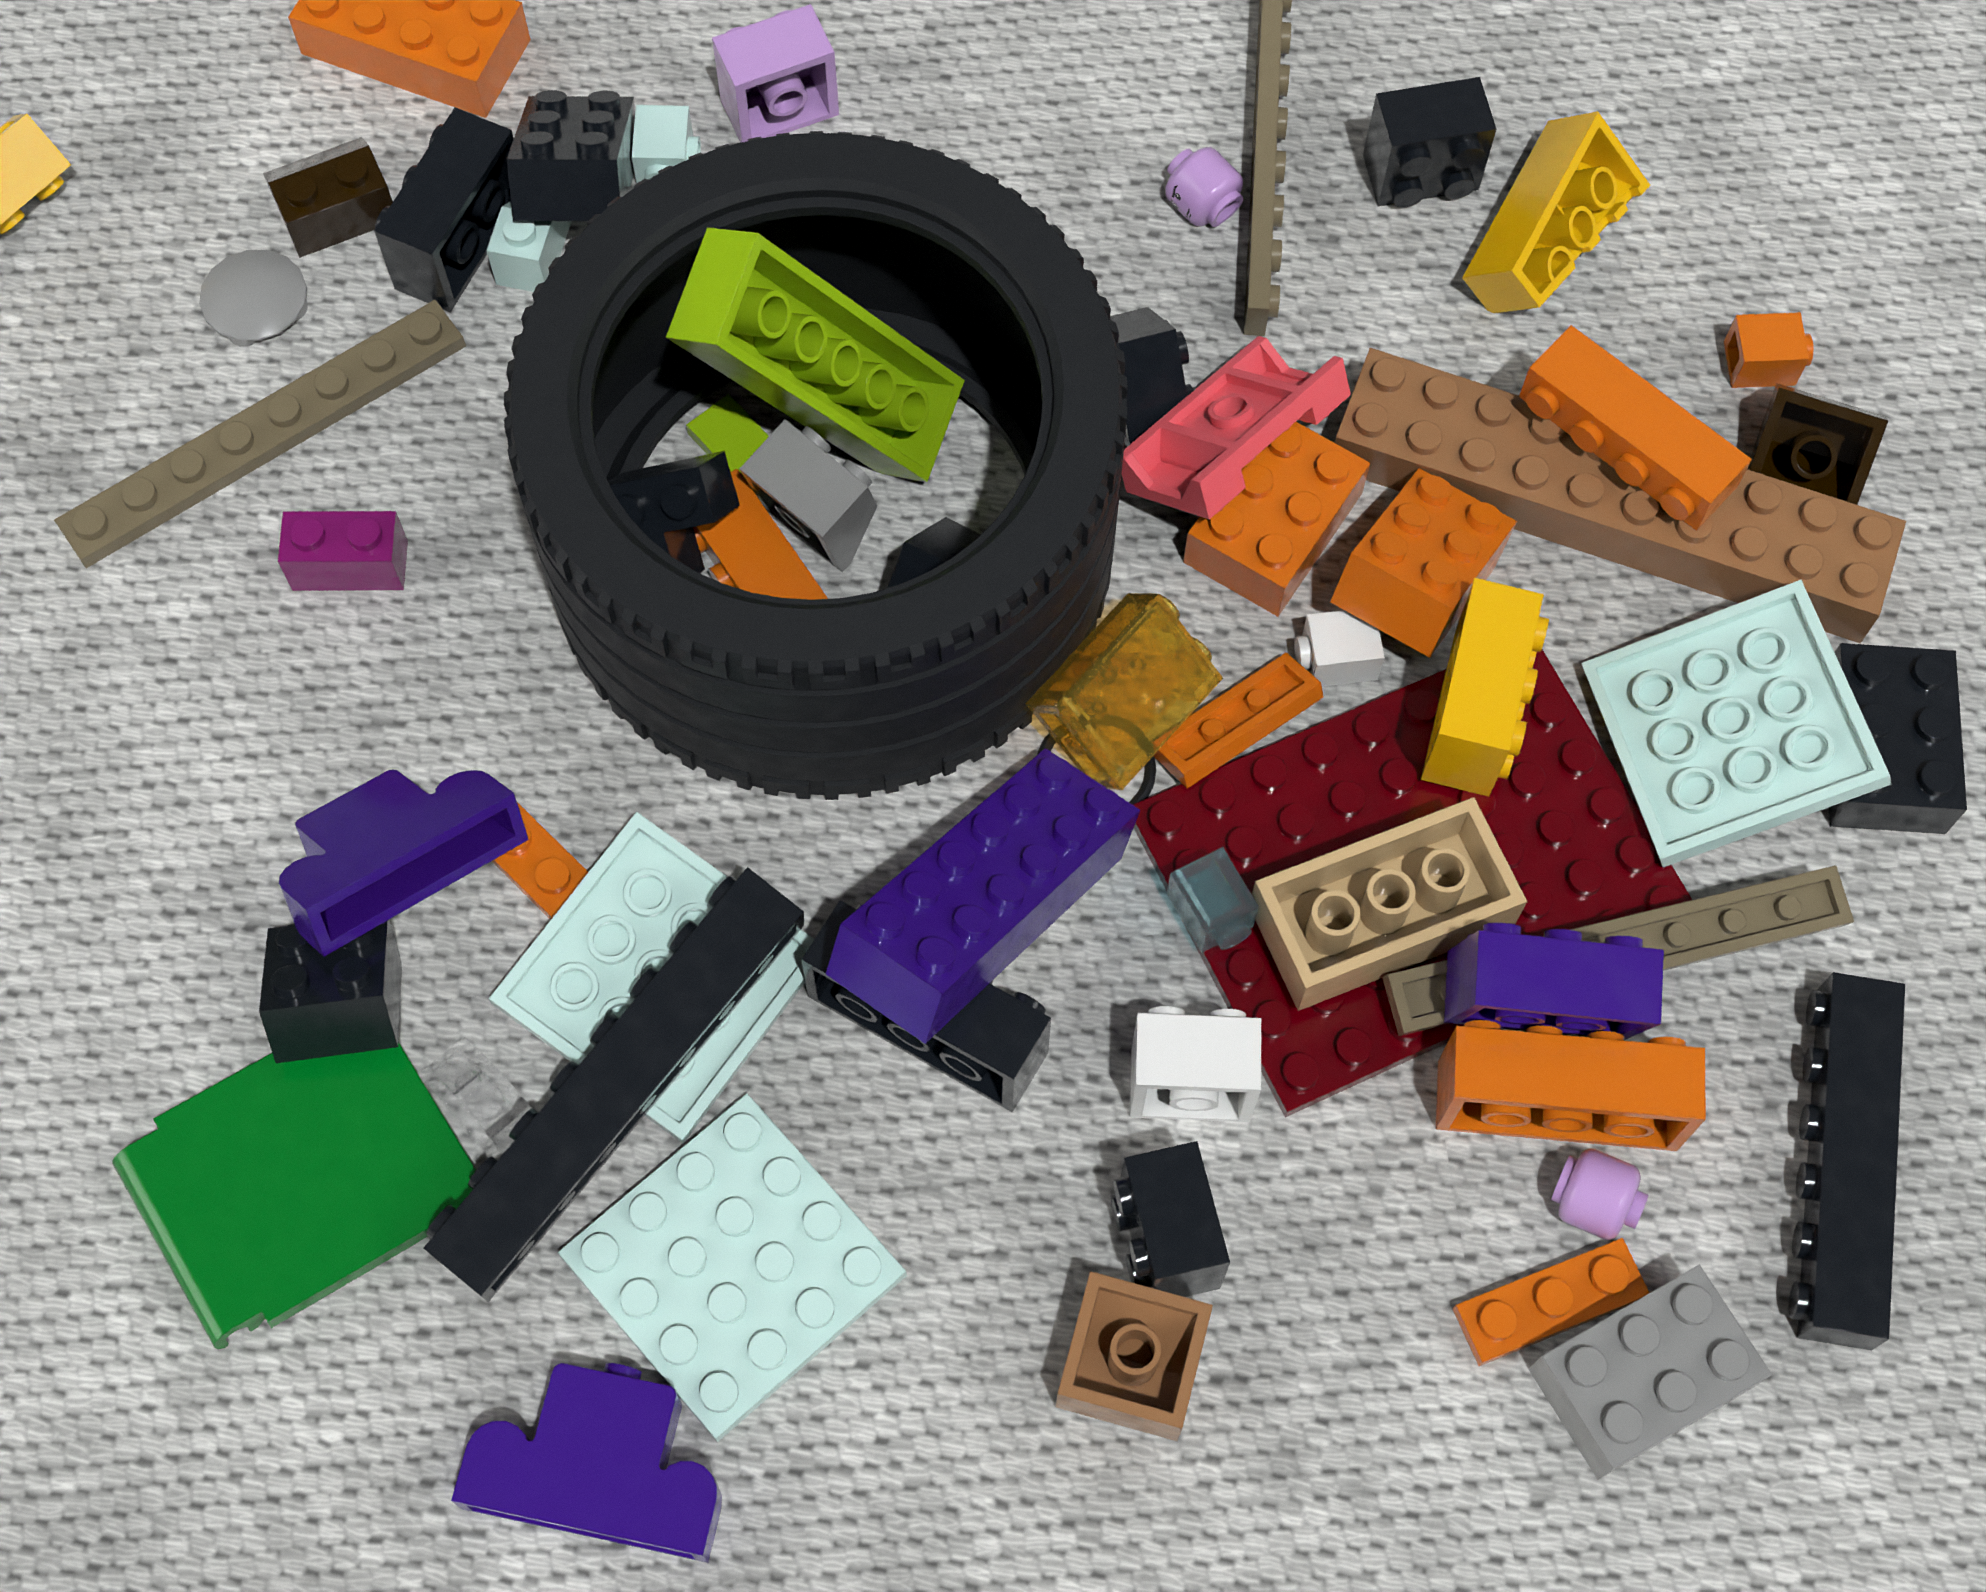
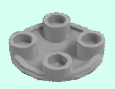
[199,250,308,346]

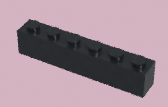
[1788,972,1905,1351]

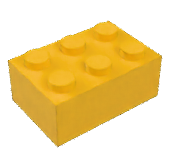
[1421,578,1549,797]

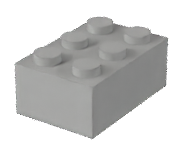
[1529,1264,1772,1480]

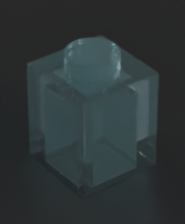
[1167,847,1259,953]

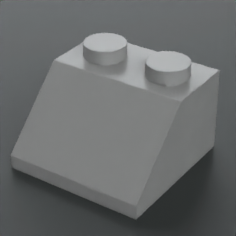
[740,419,877,572]

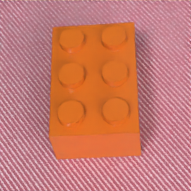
[1183,422,1370,617]
[1330,468,1517,658]

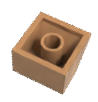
[1055,1271,1213,1441]

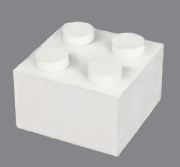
[1130,1006,1261,1122]

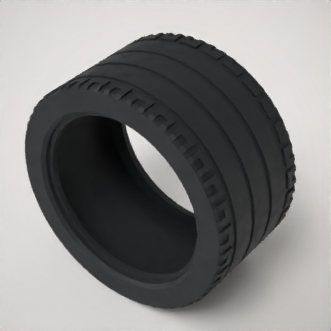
[504,131,1128,800]

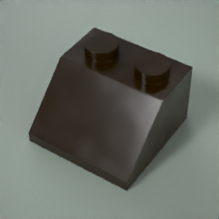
[263,137,393,258]
[1748,383,1889,505]

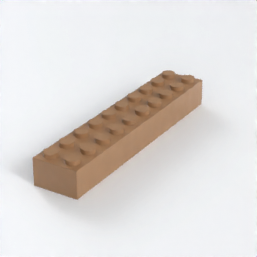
[1335,348,1907,644]

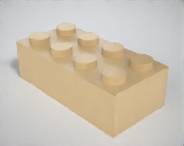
[1249,797,1527,1011]

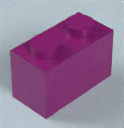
[278,511,408,591]

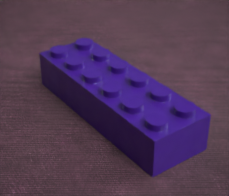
[826,748,1140,1044]

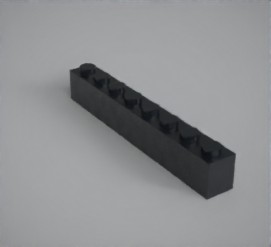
[423,867,804,1302]

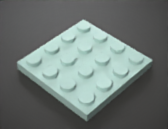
[1581,580,1891,867]
[489,812,814,1144]
[558,1094,907,1442]

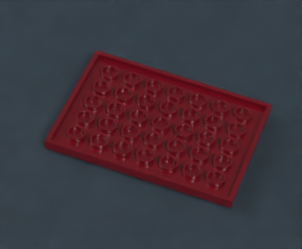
[1134,649,1693,1118]

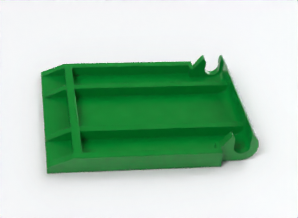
[112,1042,476,1349]

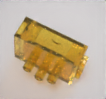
[1025,593,1223,790]

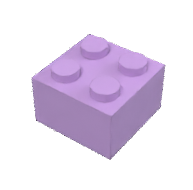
[712,4,839,142]

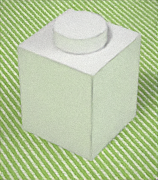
[1294,610,1385,687]

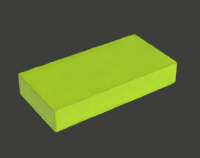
[686,394,769,483]

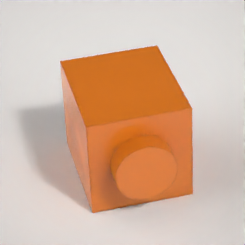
[1724,312,1814,388]

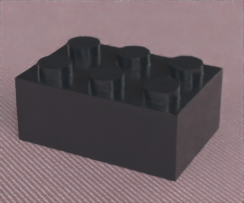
[507,90,635,221]
[374,107,514,313]
[1829,643,1967,834]

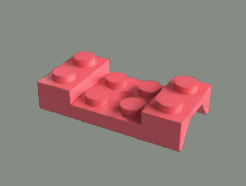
[1122,336,1351,520]

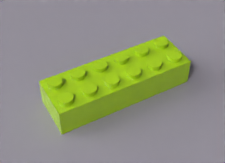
[666,227,965,482]

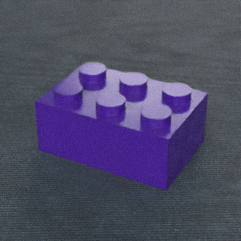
[1444,923,1664,1040]

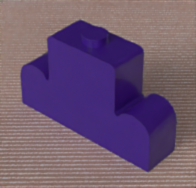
[278,769,529,956]
[451,1363,722,1563]

